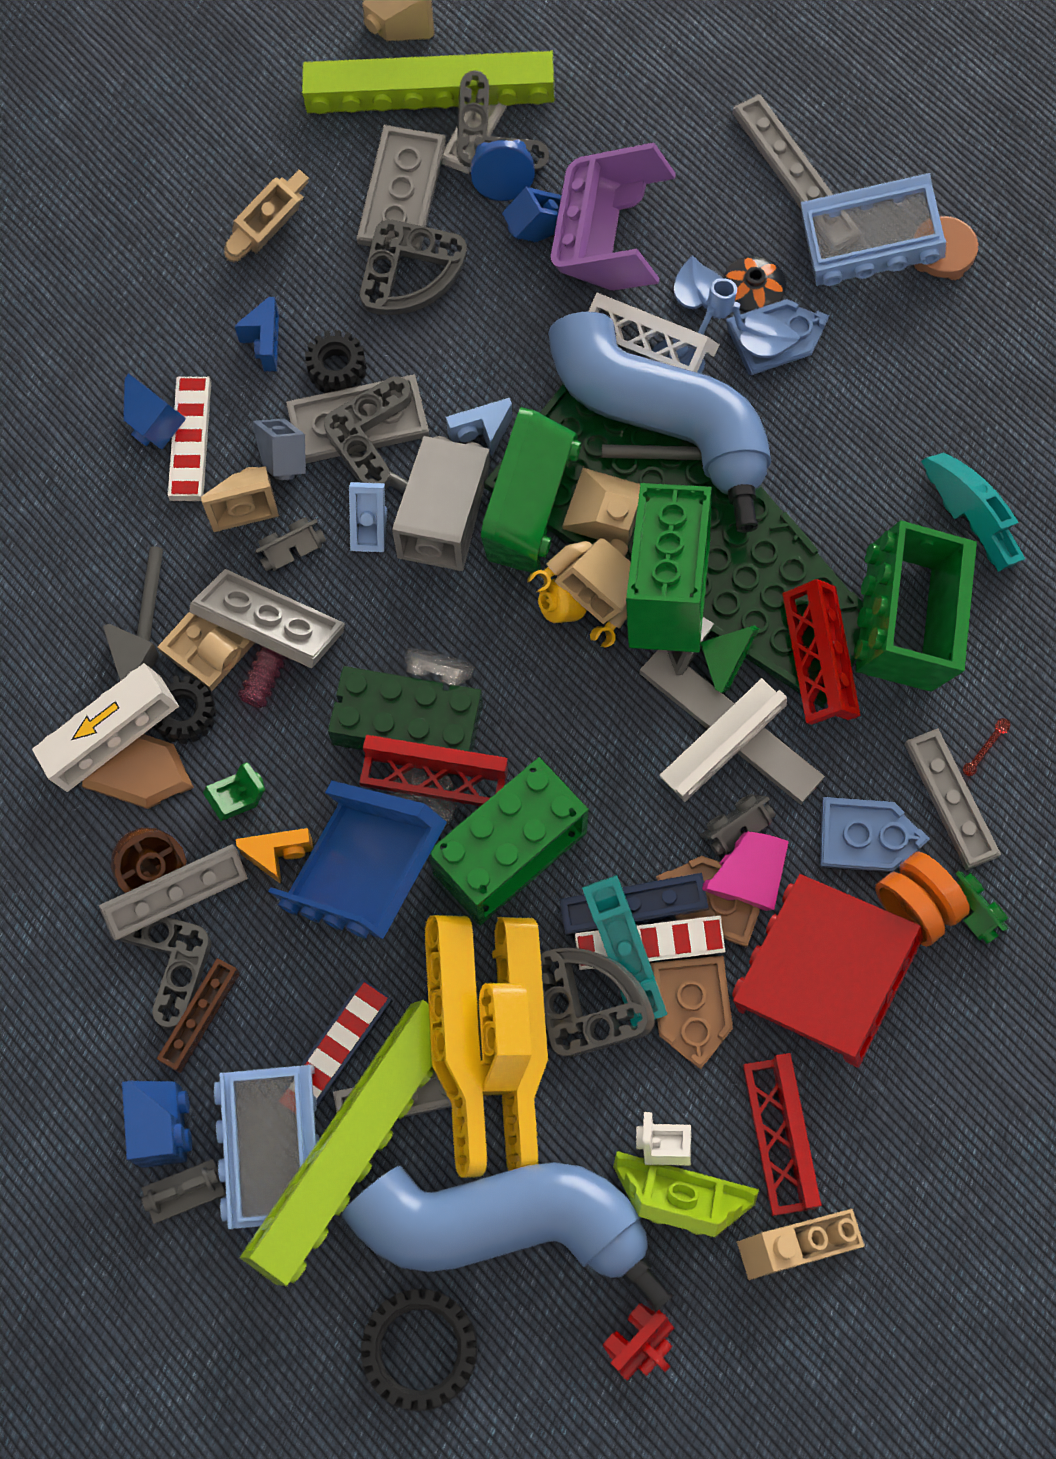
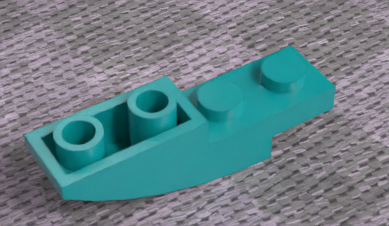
[921,453,1025,572]

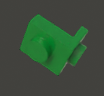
[203,762,265,822]

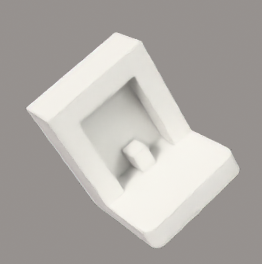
[636,1112,691,1166]

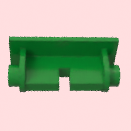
[955,871,1009,944]

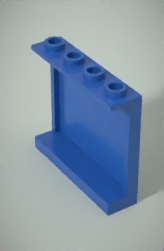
[268,781,447,939]

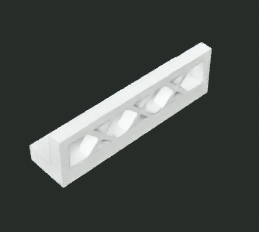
[588,293,719,372]
[660,678,787,802]

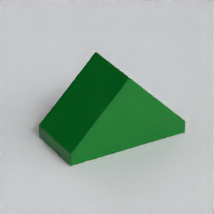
[701,626,760,693]

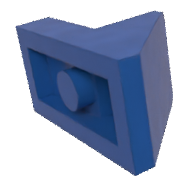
[235,297,279,372]

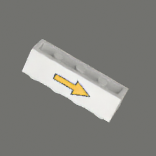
[32,663,179,792]

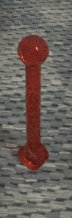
[963,718,1011,776]

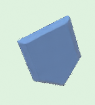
[726,299,829,375]
[820,797,930,872]

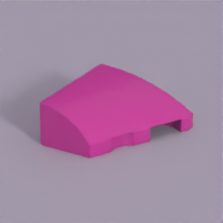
[702,832,789,911]

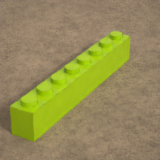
[302,51,555,114]
[239,1000,434,1286]

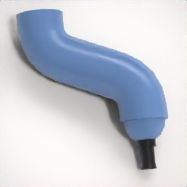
[548,312,771,533]
[341,1162,674,1312]

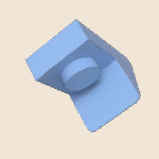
[446,398,512,455]
[349,482,387,552]

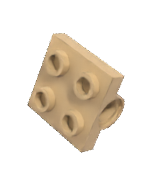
[157,612,255,692]

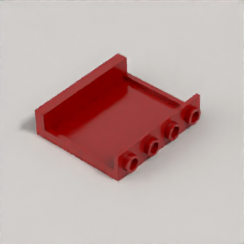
[732,874,924,1068]

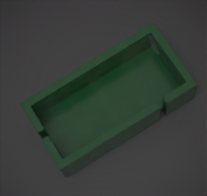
[328,666,483,752]

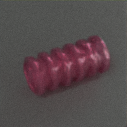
[238,645,288,708]

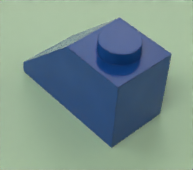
[502,187,562,242]
[124,373,186,449]

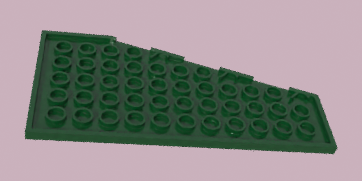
[484,384,863,708]

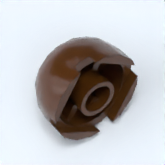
[110,828,187,893]

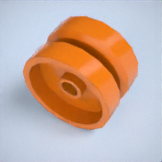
[875,851,970,947]

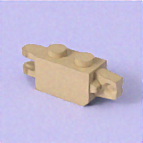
[224,169,309,263]

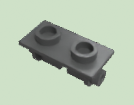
[254,517,326,572]
[700,794,776,857]
[141,1159,226,1224]

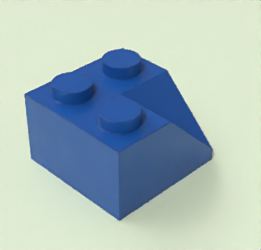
[122,1081,192,1168]

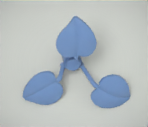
[649,256,800,374]

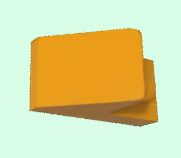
[236,828,313,883]

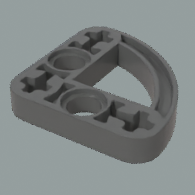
[360,220,467,315]
[540,948,655,1057]

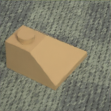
[362,0,434,41]
[201,466,279,532]
[562,468,640,547]

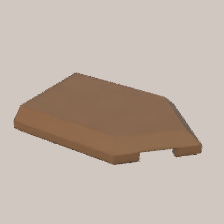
[82,734,194,809]
[656,856,760,947]
[651,956,733,1070]

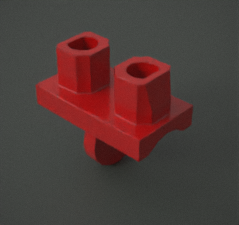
[603,1303,674,1381]

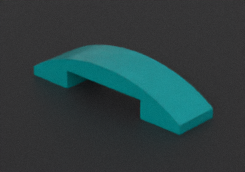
[582,875,668,1026]

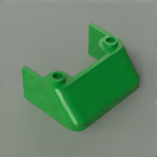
[481,407,582,573]

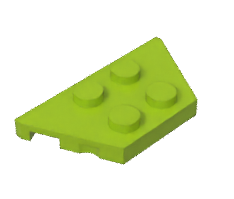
[613,1151,759,1237]

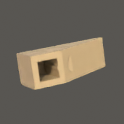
[737,1209,864,1280]

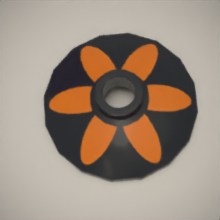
[723,256,786,312]

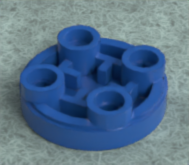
[471,140,535,201]

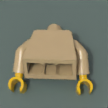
[527,538,631,647]

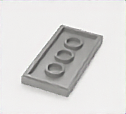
[357,125,446,251]
[286,374,430,463]
[189,569,345,669]

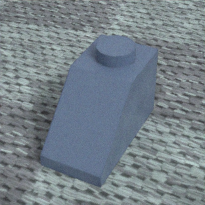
[253,418,306,480]

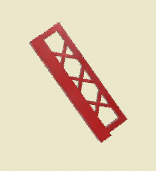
[782,579,861,725]
[359,735,508,806]
[743,1053,821,1216]

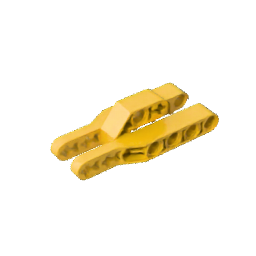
[425,915,548,1178]

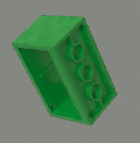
[626,483,711,652]
[854,520,977,692]
[429,757,589,926]

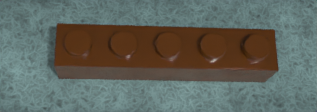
[156,958,240,1073]

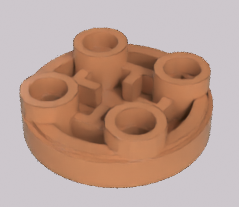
[914,216,978,280]

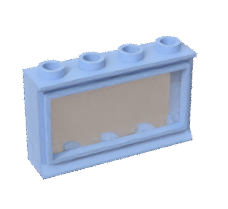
[801,173,946,286]
[214,1065,319,1229]

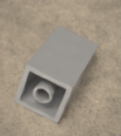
[392,436,490,571]

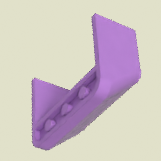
[551,142,676,290]

